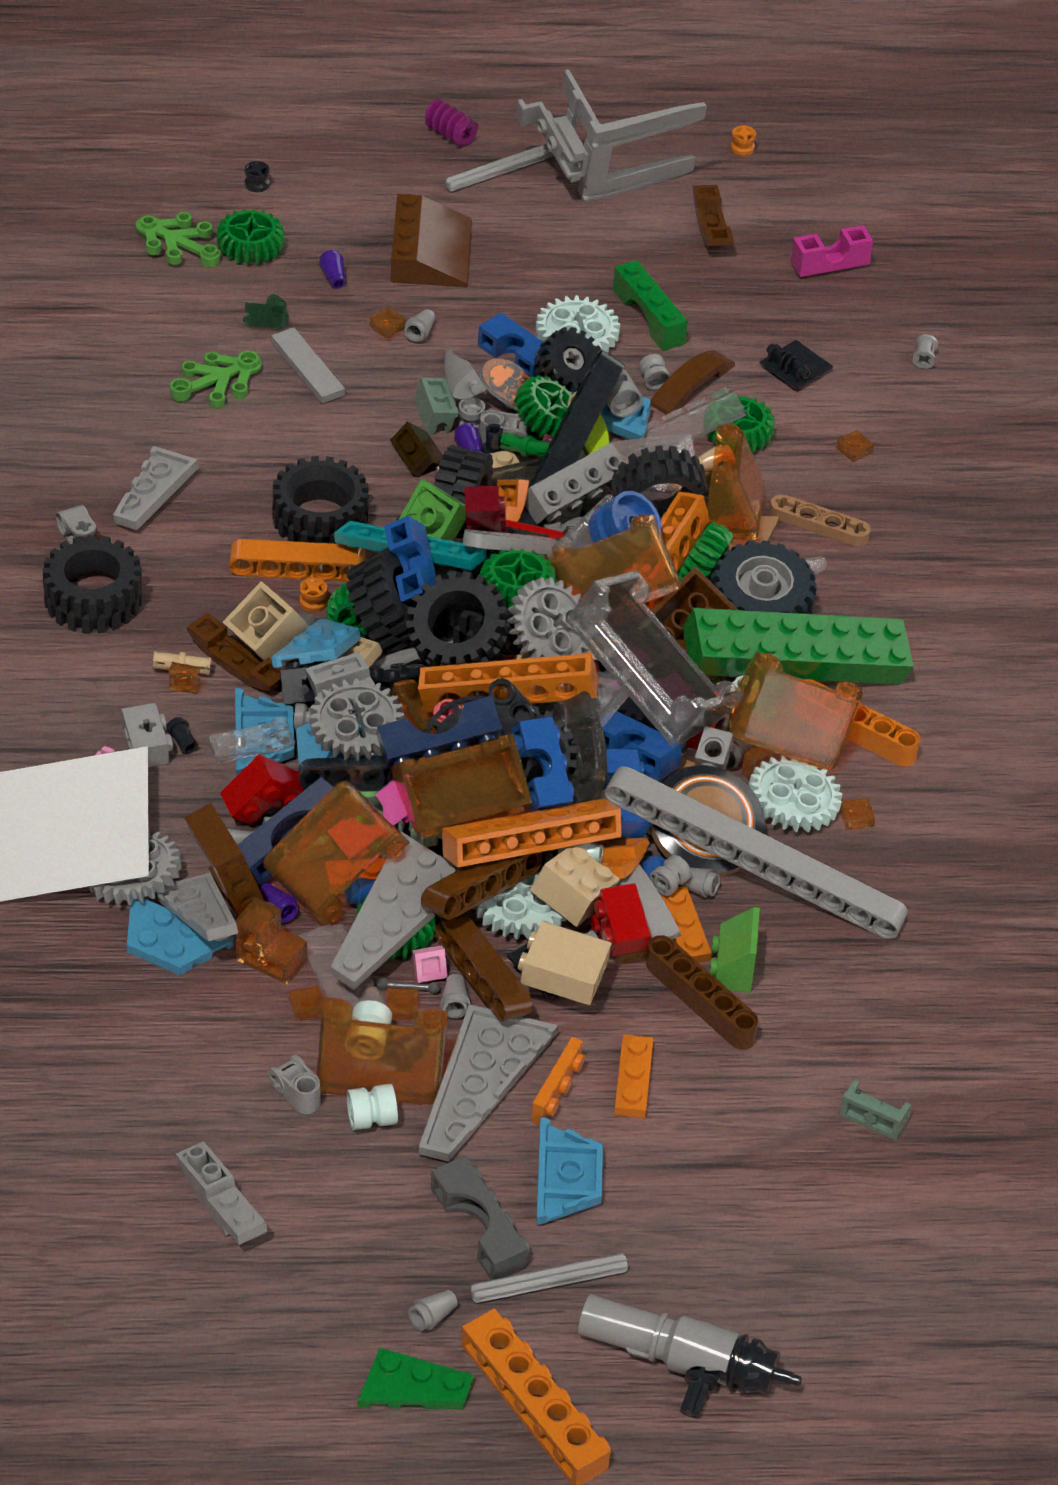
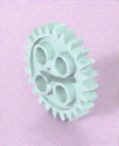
[536,296,620,359]
[748,755,843,832]
[472,872,566,940]

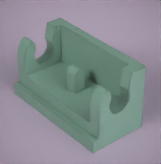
[414,378,459,435]
[840,1080,912,1140]

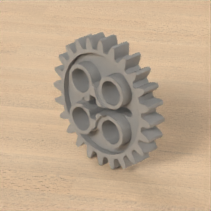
[507,577,593,658]
[309,678,404,761]
[88,830,182,905]

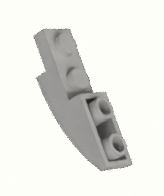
[176,1141,267,1245]

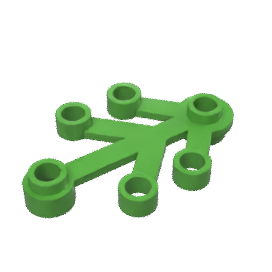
[136,212,220,268]
[170,351,262,408]

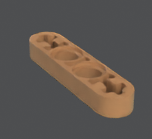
[769,494,870,546]

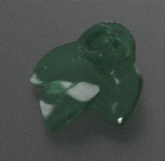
[243,294,289,329]

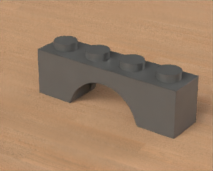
[431,1156,530,1280]

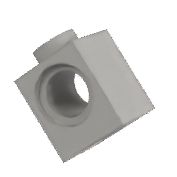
[695,726,733,770]

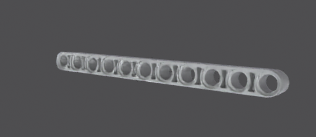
[605,766,908,939]

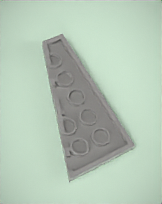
[330,832,460,990]
[418,1004,558,1162]

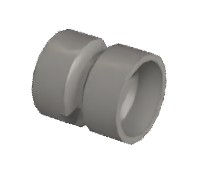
[606,369,643,417]

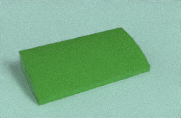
[398,479,466,573]

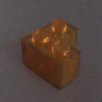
[235,897,307,985]

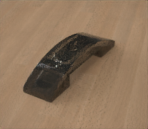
[563,691,607,804]

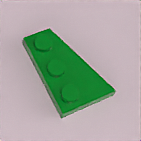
[357,1347,474,1409]

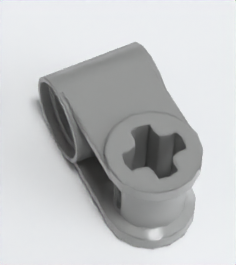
[479,410,530,445]
[56,505,96,544]
[267,1054,321,1114]

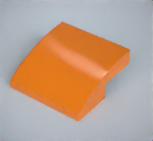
[497,479,529,522]
[592,837,649,879]

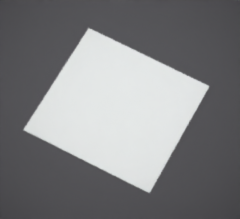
[0,746,149,902]

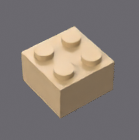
[223,581,309,660]
[530,845,620,927]

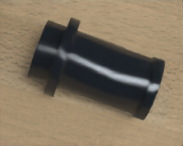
[483,424,504,454]
[167,717,198,754]

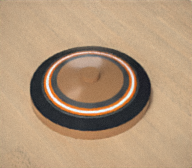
[650,765,765,877]

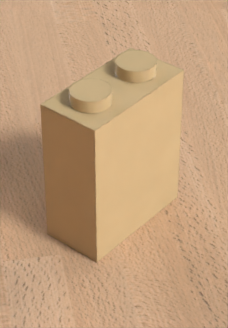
[518,921,612,1005]

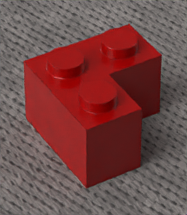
[220,754,304,826]
[590,883,651,956]

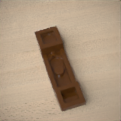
[693,185,734,246]
[651,350,735,417]
[187,613,281,691]

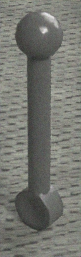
[377,978,440,994]

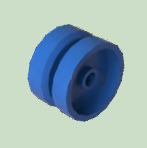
[589,491,661,563]

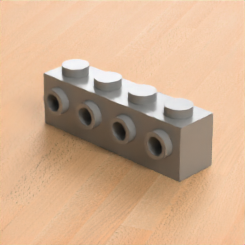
[524,442,624,524]

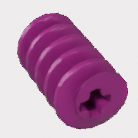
[424,98,478,147]

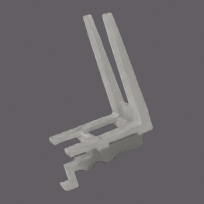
[516,69,707,203]

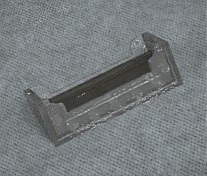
[565,570,743,747]

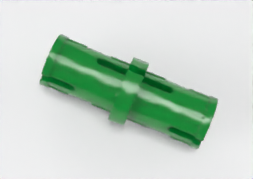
[500,432,550,458]

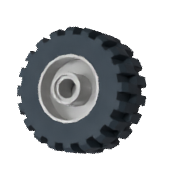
[710,540,817,614]

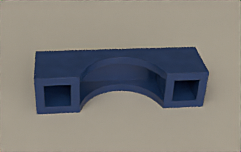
[376,696,502,768]
[238,777,351,886]

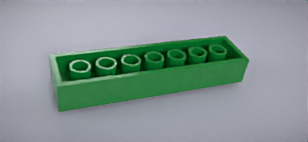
[682,608,914,685]

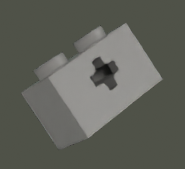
[121,703,173,767]

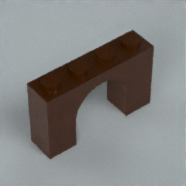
[185,803,273,933]

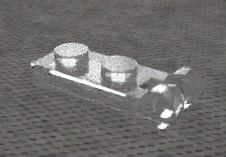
[208,717,295,764]

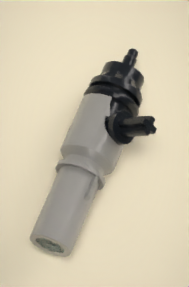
[578,1294,802,1418]

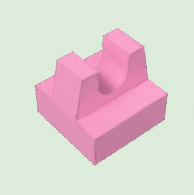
[412,945,448,983]

